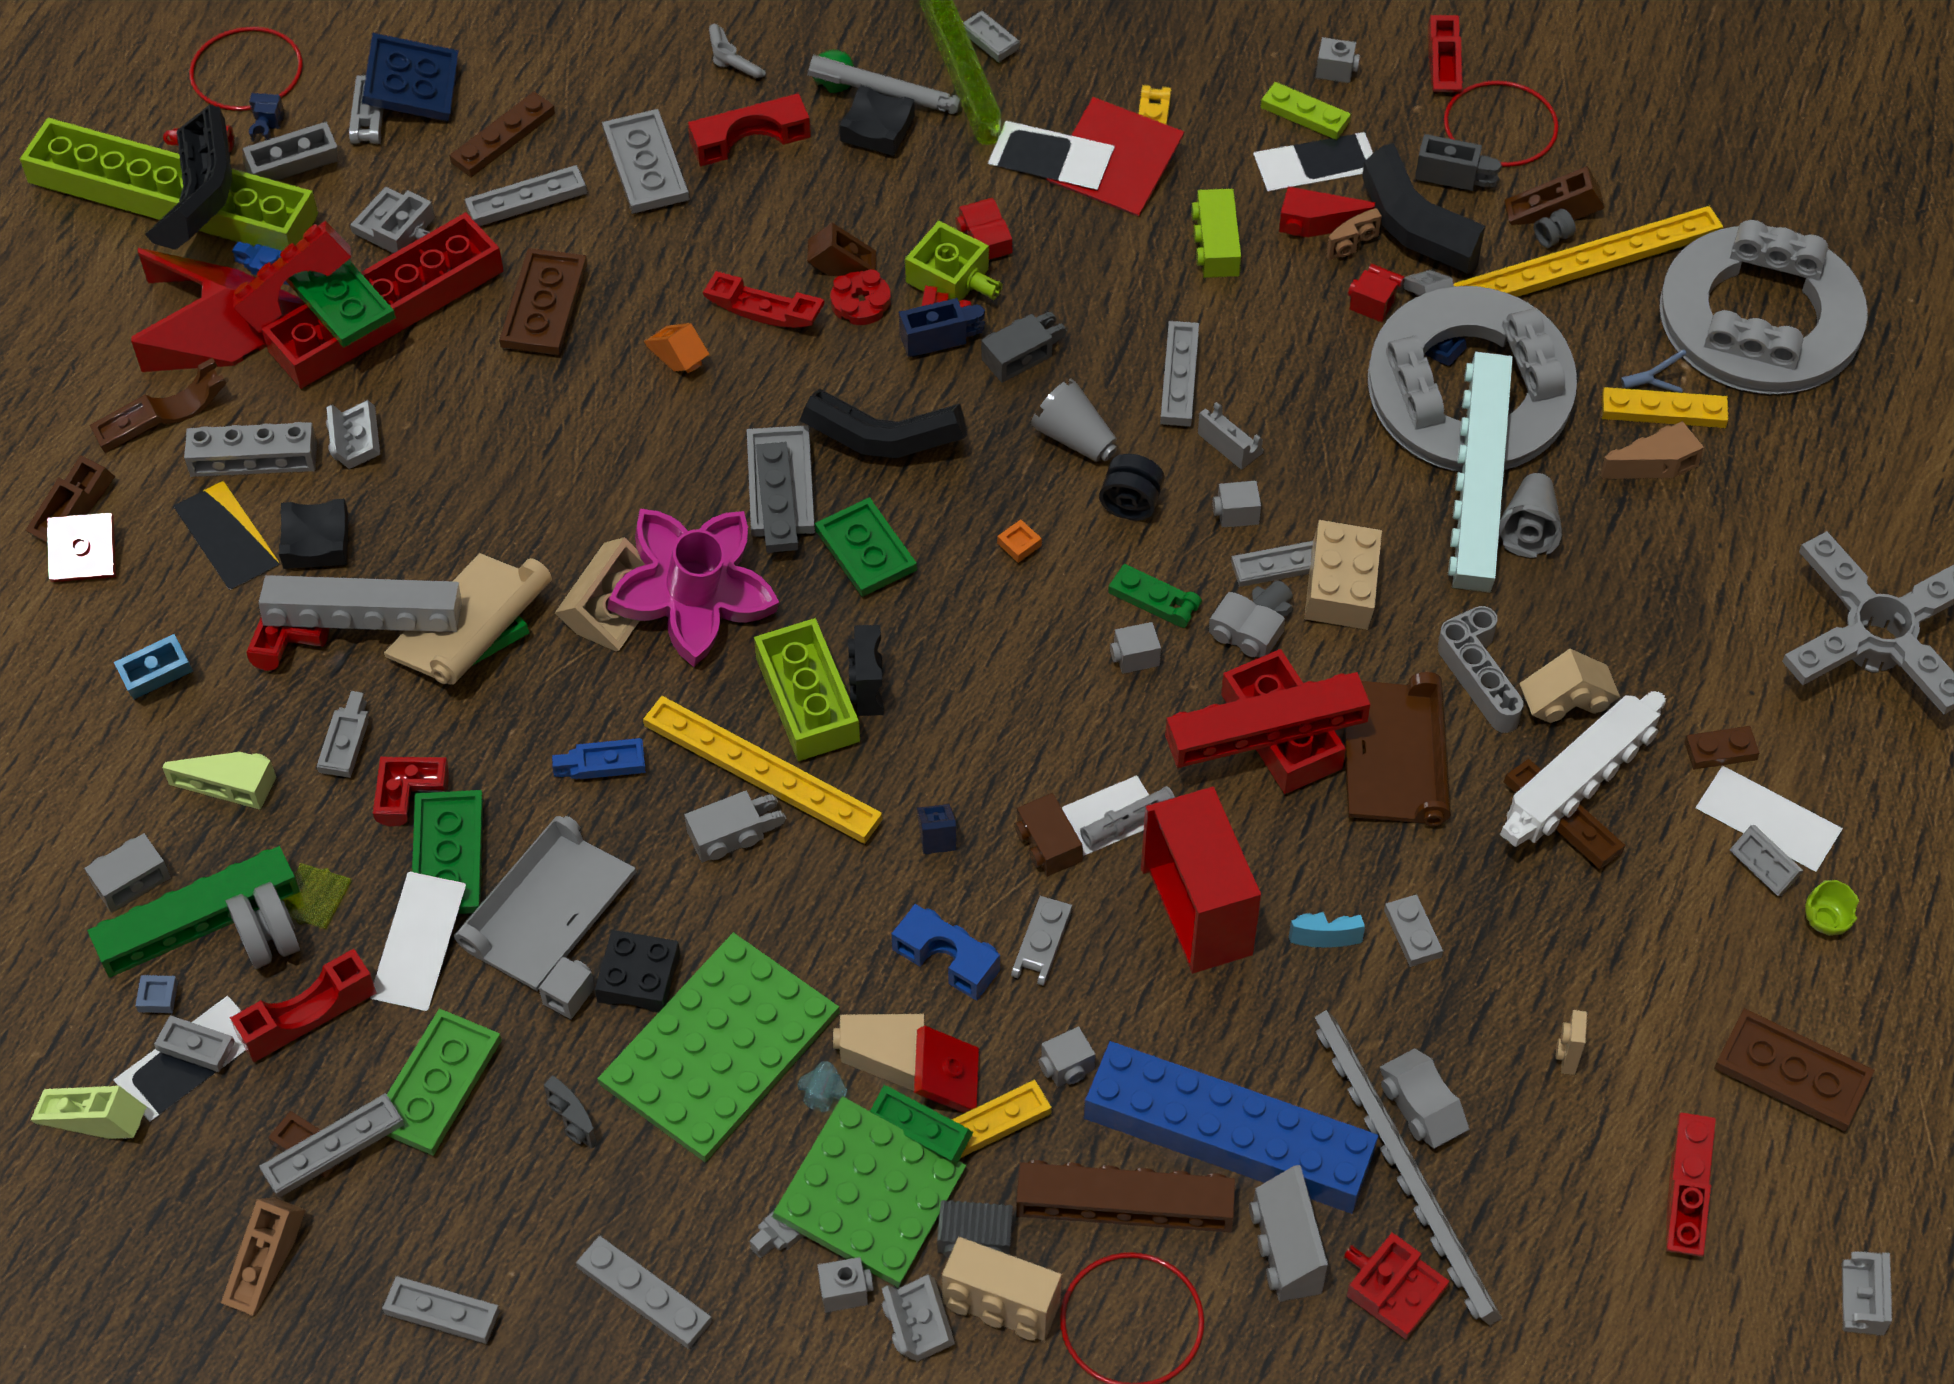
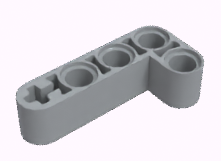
[1437,606,1523,733]

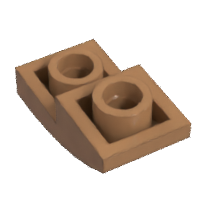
[1326,208,1381,260]

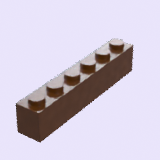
[1016,1160,1235,1233]

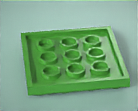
[772,1096,966,1288]

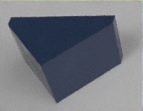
[917,804,956,854]

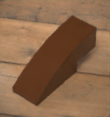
[25,455,115,543]

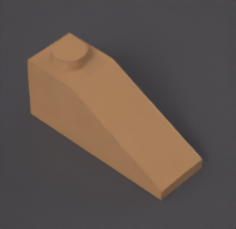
[221,1197,306,1316]

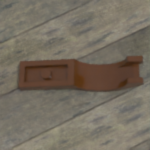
[90,358,226,453]

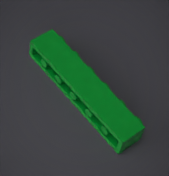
[87,846,301,978]

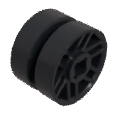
[1099,454,1165,521]

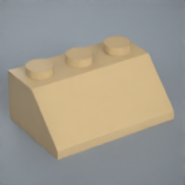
[555,537,645,651]

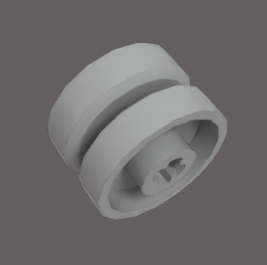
[225,881,300,970]

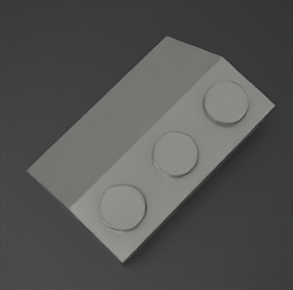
[1249,1165,1328,1302]

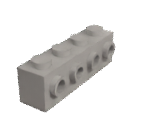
[184,422,317,477]

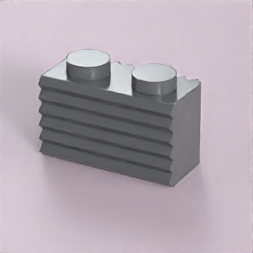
[937,1200,1013,1258]

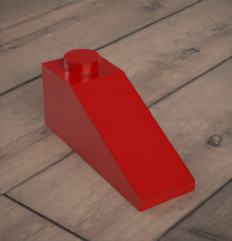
[1279,186,1376,237]

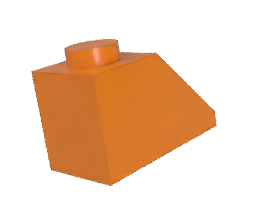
[644,323,709,373]

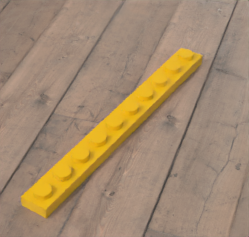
[1453,206,1723,297]

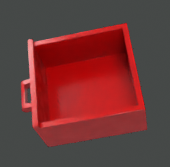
[1141,786,1261,974]

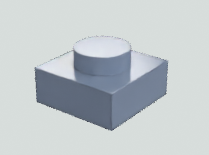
[135,975,178,1013]

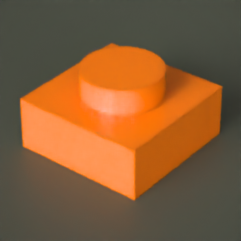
[997,519,1042,563]

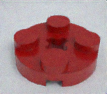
[830,269,891,325]

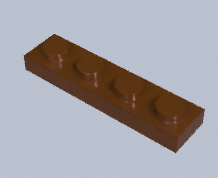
[449,91,555,178]
[1503,759,1626,869]

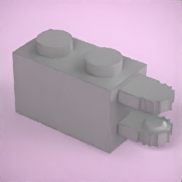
[684,790,787,863]

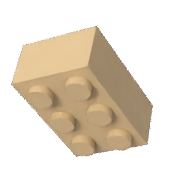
[1304,520,1382,630]
[942,1236,1062,1341]

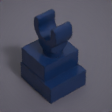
[249,93,285,142]

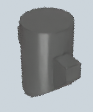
[1252,580,1293,616]

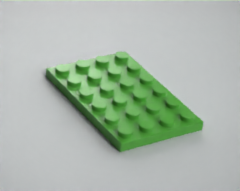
[597,932,840,1163]

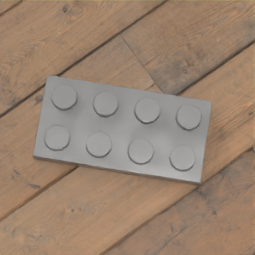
[602,109,689,214]
[747,425,815,537]

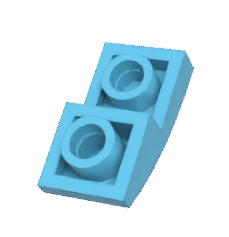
[1289,912,1365,948]

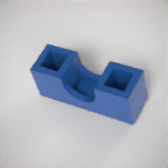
[891,904,1000,1001]

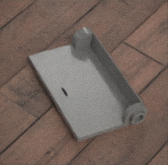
[454,816,637,991]

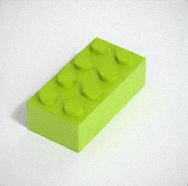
[754,618,860,761]

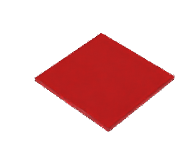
[1047,97,1185,217]

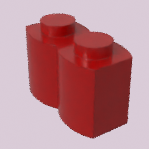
[955,198,1013,260]

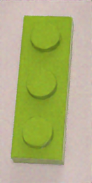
[1261,82,1351,140]

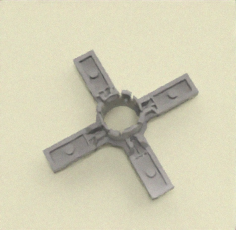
[1782,532,1954,714]

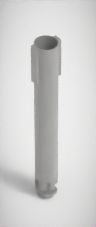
[808,55,960,114]

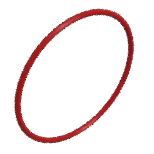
[189,27,303,111]
[1444,81,1558,167]
[1060,1252,1204,1384]

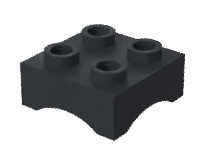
[839,85,915,156]
[279,499,349,569]
[848,625,884,716]
[595,930,681,1013]

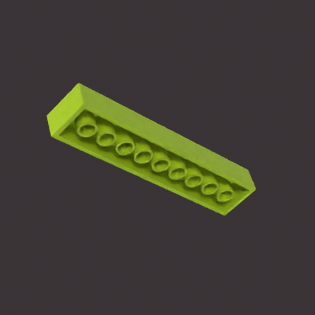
[20,118,319,251]

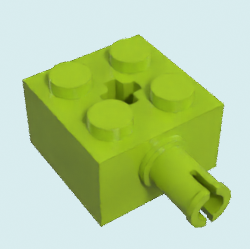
[905,220,1003,301]

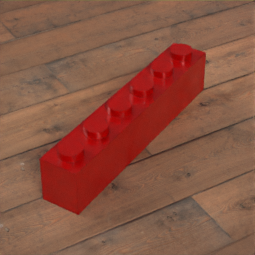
[1165,672,1371,768]

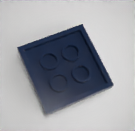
[361,33,458,121]

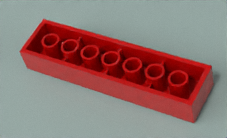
[261,212,504,389]

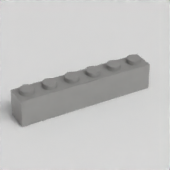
[259,575,462,632]

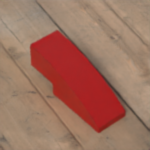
[1428,15,1462,92]

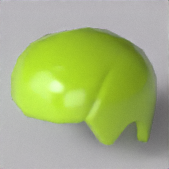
[1805,880,1859,936]

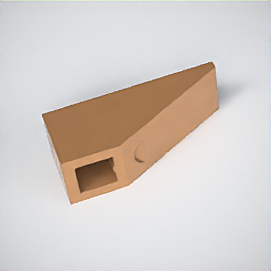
[1600,421,1704,479]

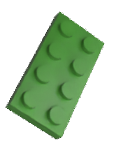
[387,1008,502,1156]

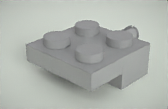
[350,187,435,253]

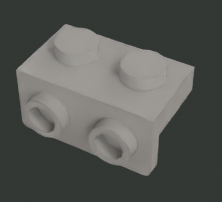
[326,400,380,469]
[882,1274,955,1362]

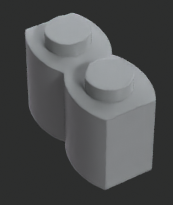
[1209,592,1285,658]

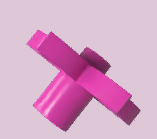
[607,509,779,667]

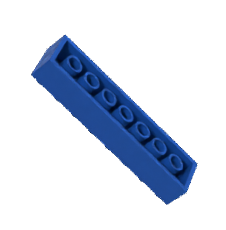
[1084,1041,1378,1214]

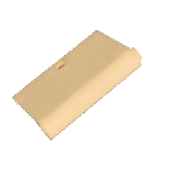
[384,553,552,684]

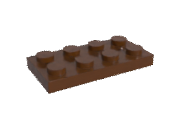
[499,248,587,355]
[1714,1008,1875,1132]

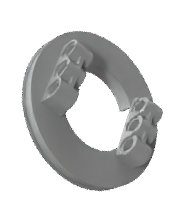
[1660,220,1867,394]
[1368,286,1577,472]

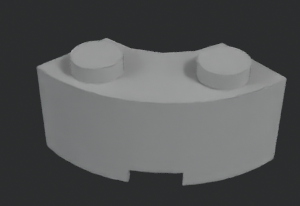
[1380,1048,1469,1148]

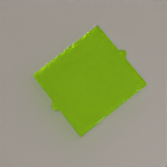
[280,863,351,930]

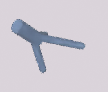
[1621,350,1687,393]

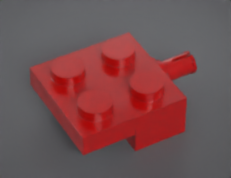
[1344,1233,1450,1339]

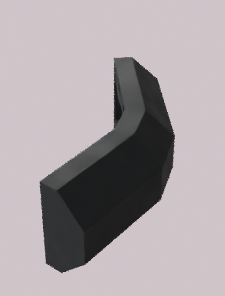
[145,105,233,250]
[1362,143,1485,274]
[799,389,967,458]

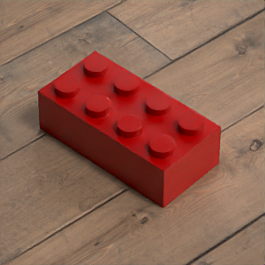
[1221,649,1346,794]

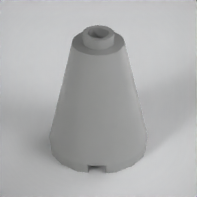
[1031,378,1117,462]
[1499,473,1562,558]

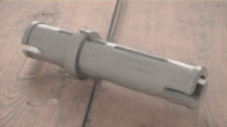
[1080,786,1175,847]

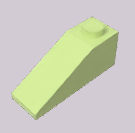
[162,752,276,810]
[31,1086,147,1139]

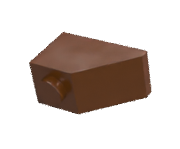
[807,223,876,276]

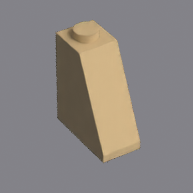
[833,1014,924,1091]

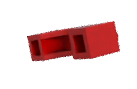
[688,93,811,167]
[233,220,351,333]
[230,948,377,1063]

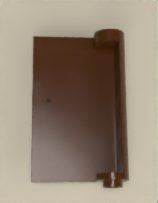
[1344,672,1451,826]

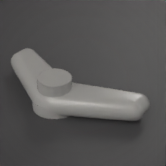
[709,24,766,78]

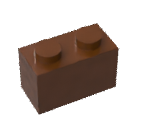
[1014,792,1083,877]

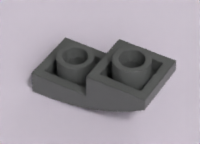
[544,1075,597,1149]

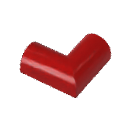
[246,618,329,671]
[373,757,449,827]

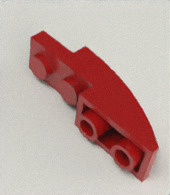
[1666,1112,1716,1257]

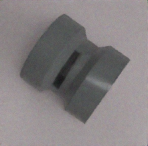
[1534,209,1576,248]

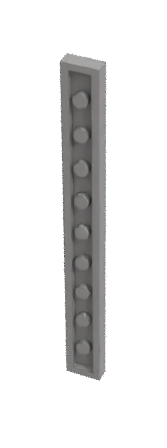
[1315,1010,1502,1325]

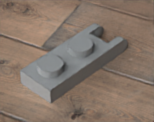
[1011,896,1072,986]

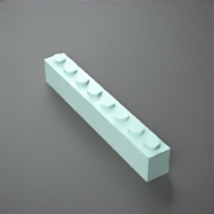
[1448,352,1513,592]

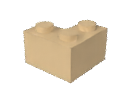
[1519,649,1620,723]

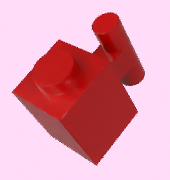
[1348,264,1405,322]

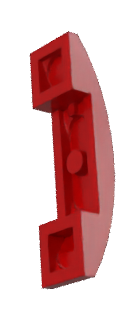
[703,271,825,327]

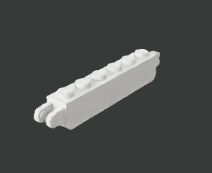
[1500,691,1666,847]

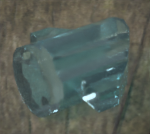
[797,1061,847,1112]

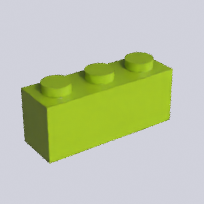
[1191,189,1241,278]

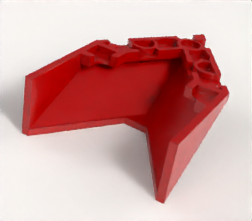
[131,248,305,372]

